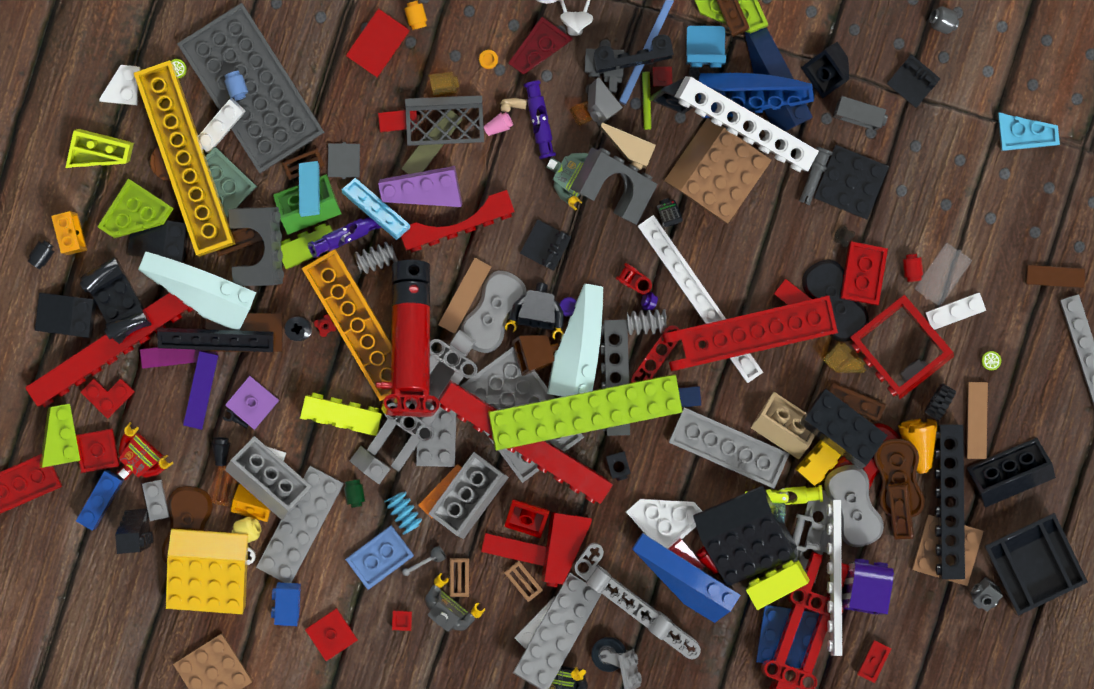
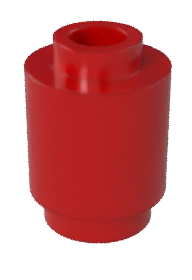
[902,254,923,282]

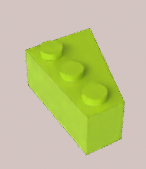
[39,404,80,468]

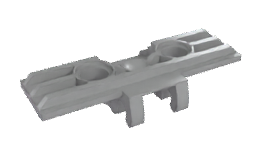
[793,487,831,583]

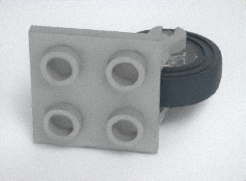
[592,637,642,689]

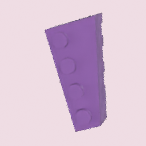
[378,166,462,207]

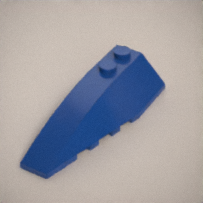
[698,73,814,118]
[632,533,741,623]

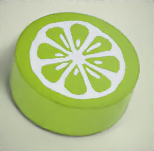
[171,59,187,79]
[981,351,1001,370]

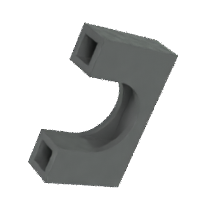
[570,148,658,225]
[228,207,284,286]

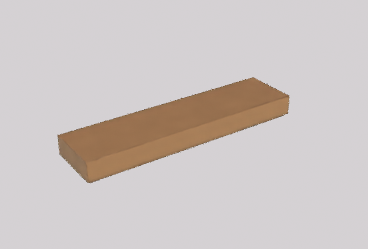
[438,258,492,334]
[966,382,988,459]

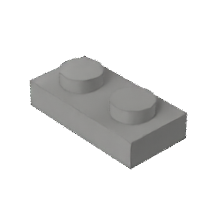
[142,479,170,521]

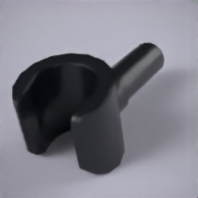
[223,410,249,429]

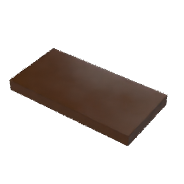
[205,313,283,352]

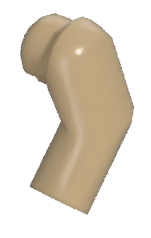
[500,98,527,112]

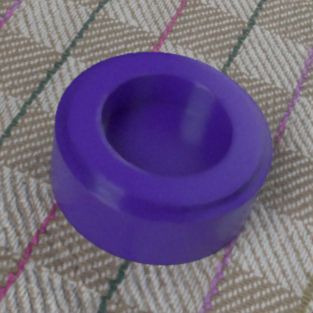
[560,297,577,317]

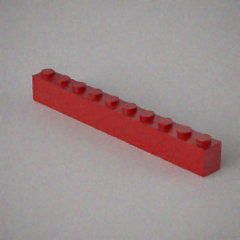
[25,293,194,408]
[438,380,613,504]

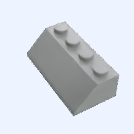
[225,436,312,521]
[429,452,509,539]

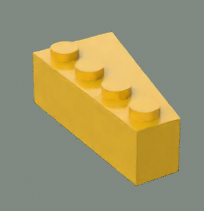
[795,440,841,486]

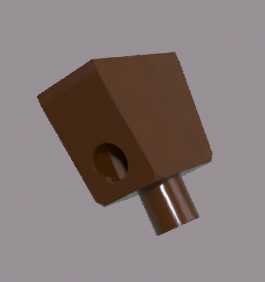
[512,335,559,376]

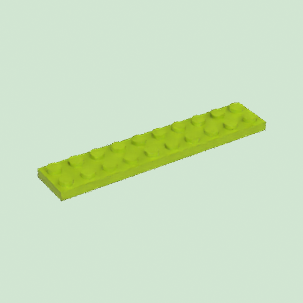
[488,374,682,451]

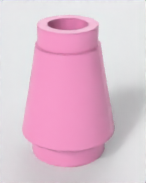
[483,112,513,136]

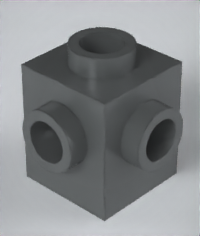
[970,577,1003,612]

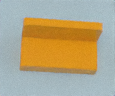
[231,484,271,522]

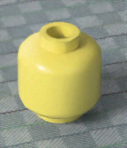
[232,517,262,543]

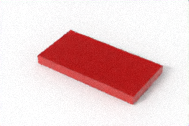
[0,454,63,514]

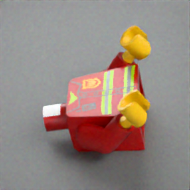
[117,422,173,480]

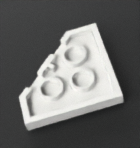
[626,499,702,548]

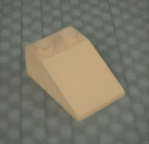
[600,123,656,170]

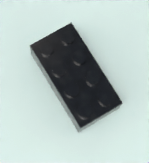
[799,389,888,469]

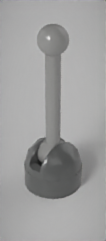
[402,545,446,576]

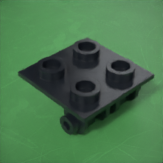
[887,54,941,108]
[520,220,571,271]

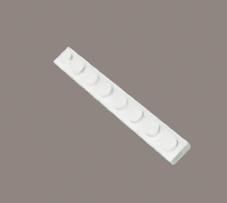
[827,500,842,656]

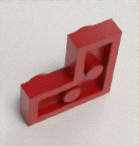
[80,378,135,419]

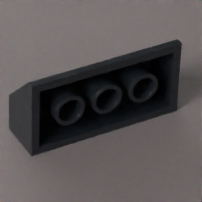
[967,438,1056,508]

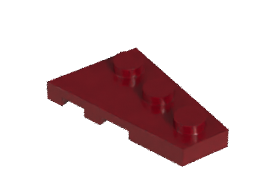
[508,17,573,75]

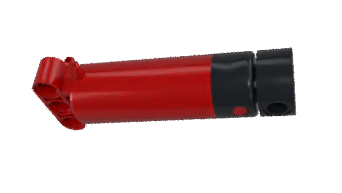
[375,260,440,417]

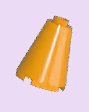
[898,419,937,474]

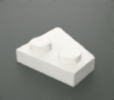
[99,65,141,106]

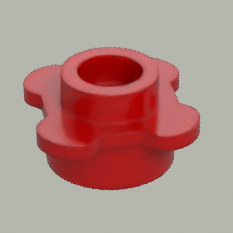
[314,314,337,337]

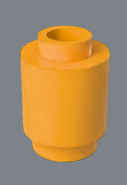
[404,1,427,30]

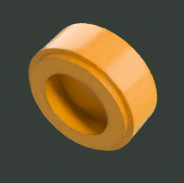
[479,50,498,69]

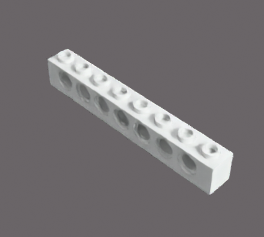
[674,76,819,172]

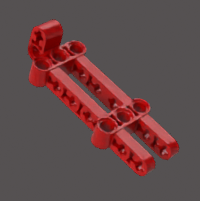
[761,552,849,689]

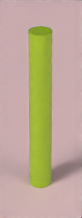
[642,72,651,130]

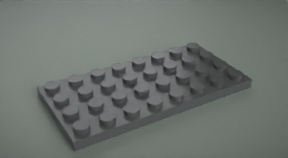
[177,3,325,174]

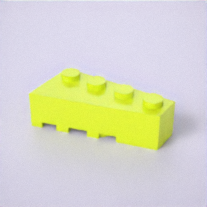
[300,393,383,436]

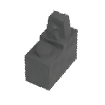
[585,49,624,93]

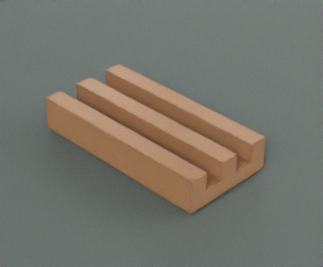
[450,558,469,597]
[504,560,543,602]

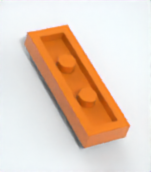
[418,464,462,518]

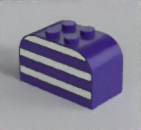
[842,559,894,615]

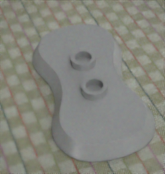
[460,271,526,353]
[824,465,884,547]

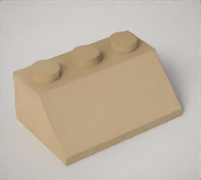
[751,392,815,459]

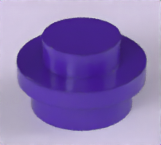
[641,292,658,311]

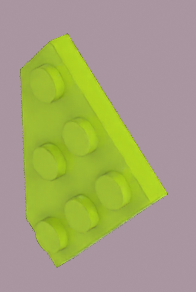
[694,0,768,34]
[98,179,174,238]

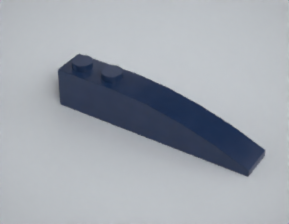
[744,27,813,132]

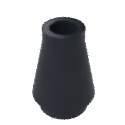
[211,437,231,466]

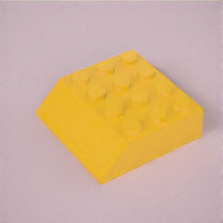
[166,529,248,614]

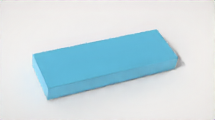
[299,161,320,217]

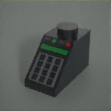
[656,198,683,228]

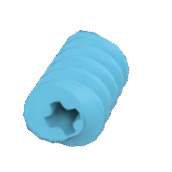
[385,491,422,535]

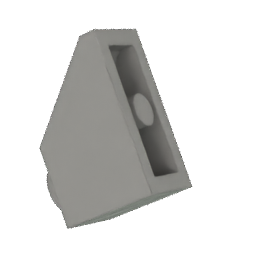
[588,78,623,126]
[350,446,391,484]

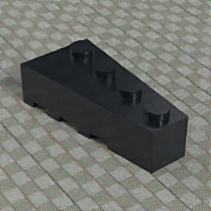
[115,508,154,554]

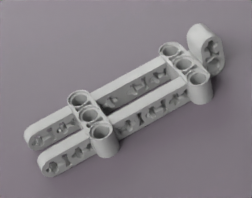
[367,330,478,472]
[574,543,701,659]

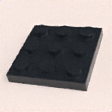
[814,145,889,220]

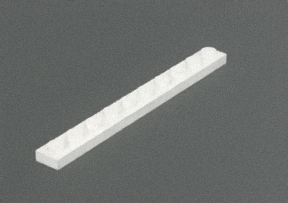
[637,215,763,383]

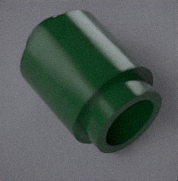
[344,479,366,508]

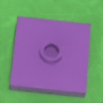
[225,376,280,430]

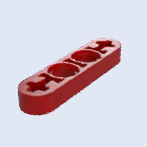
[631,325,680,383]

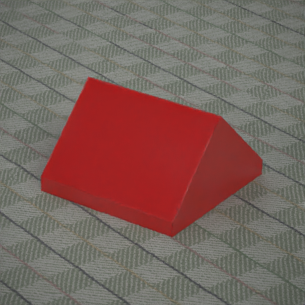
[504,498,550,538]

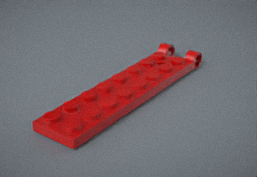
[662,296,838,371]

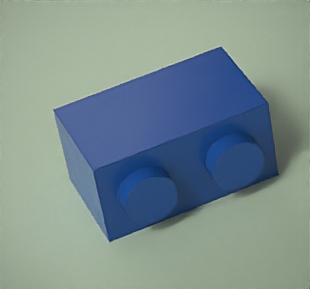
[271,582,301,626]

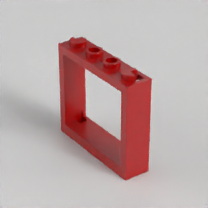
[850,295,954,399]

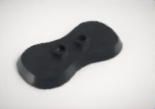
[802,260,869,342]

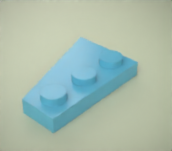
[998,112,1060,151]

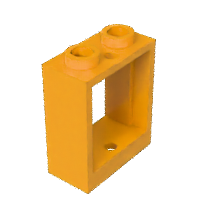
[51,211,87,255]

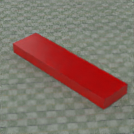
[481,533,546,566]

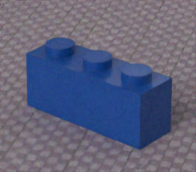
[76,470,124,531]

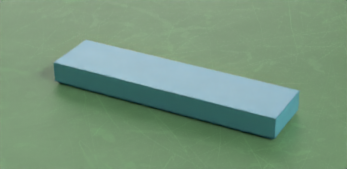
[342,178,410,240]

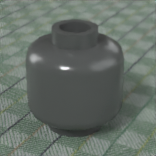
[929,6,959,34]

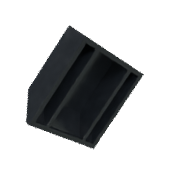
[693,486,797,586]
[985,513,1088,616]

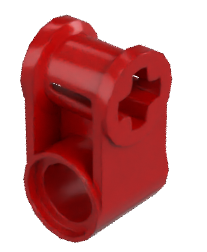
[615,263,652,295]

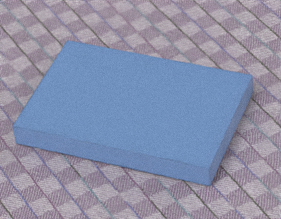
[345,525,414,590]

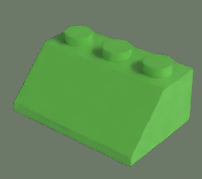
[273,174,341,235]

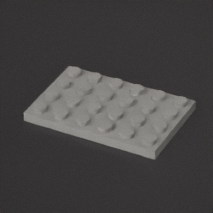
[461,347,584,483]

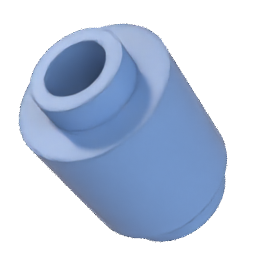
[224,71,248,101]

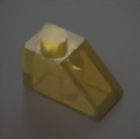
[429,72,460,97]

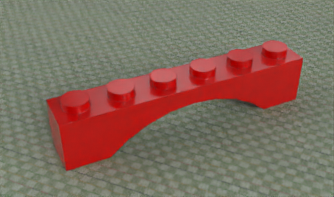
[401,190,515,253]

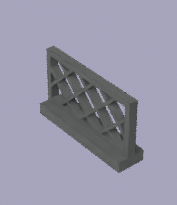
[405,95,484,146]

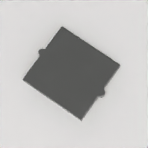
[328,142,360,179]

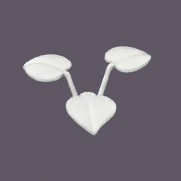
[536,0,593,36]

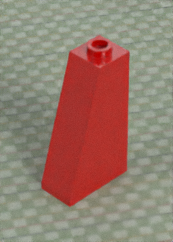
[541,512,592,587]

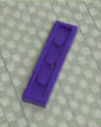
[183,351,219,430]

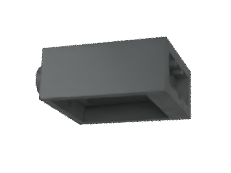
[832,96,888,131]

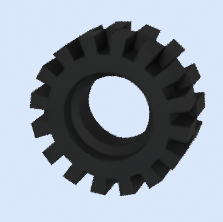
[925,383,956,420]

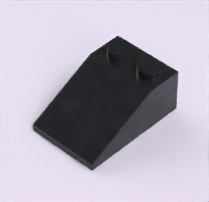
[127,221,188,262]
[35,293,96,338]

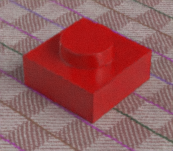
[653,67,672,87]
[392,610,412,631]

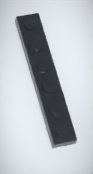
[157,328,274,352]

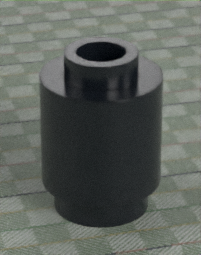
[28,240,55,269]

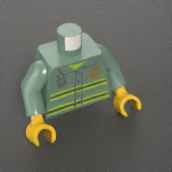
[546,153,588,210]

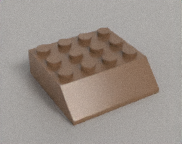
[664,118,772,224]

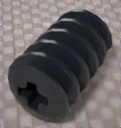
[284,317,312,341]

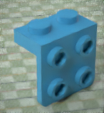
[686,26,726,68]

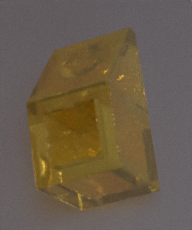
[822,343,866,373]

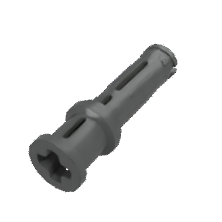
[799,147,833,205]

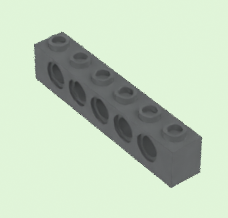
[601,320,630,436]

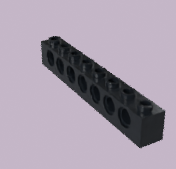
[934,425,965,580]

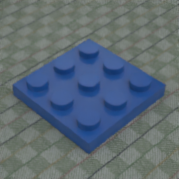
[756,605,819,670]

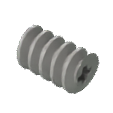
[355,242,398,274]
[627,309,667,335]

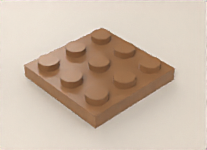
[912,514,984,586]
[173,633,253,689]

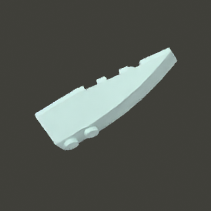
[138,252,256,330]
[547,284,603,397]

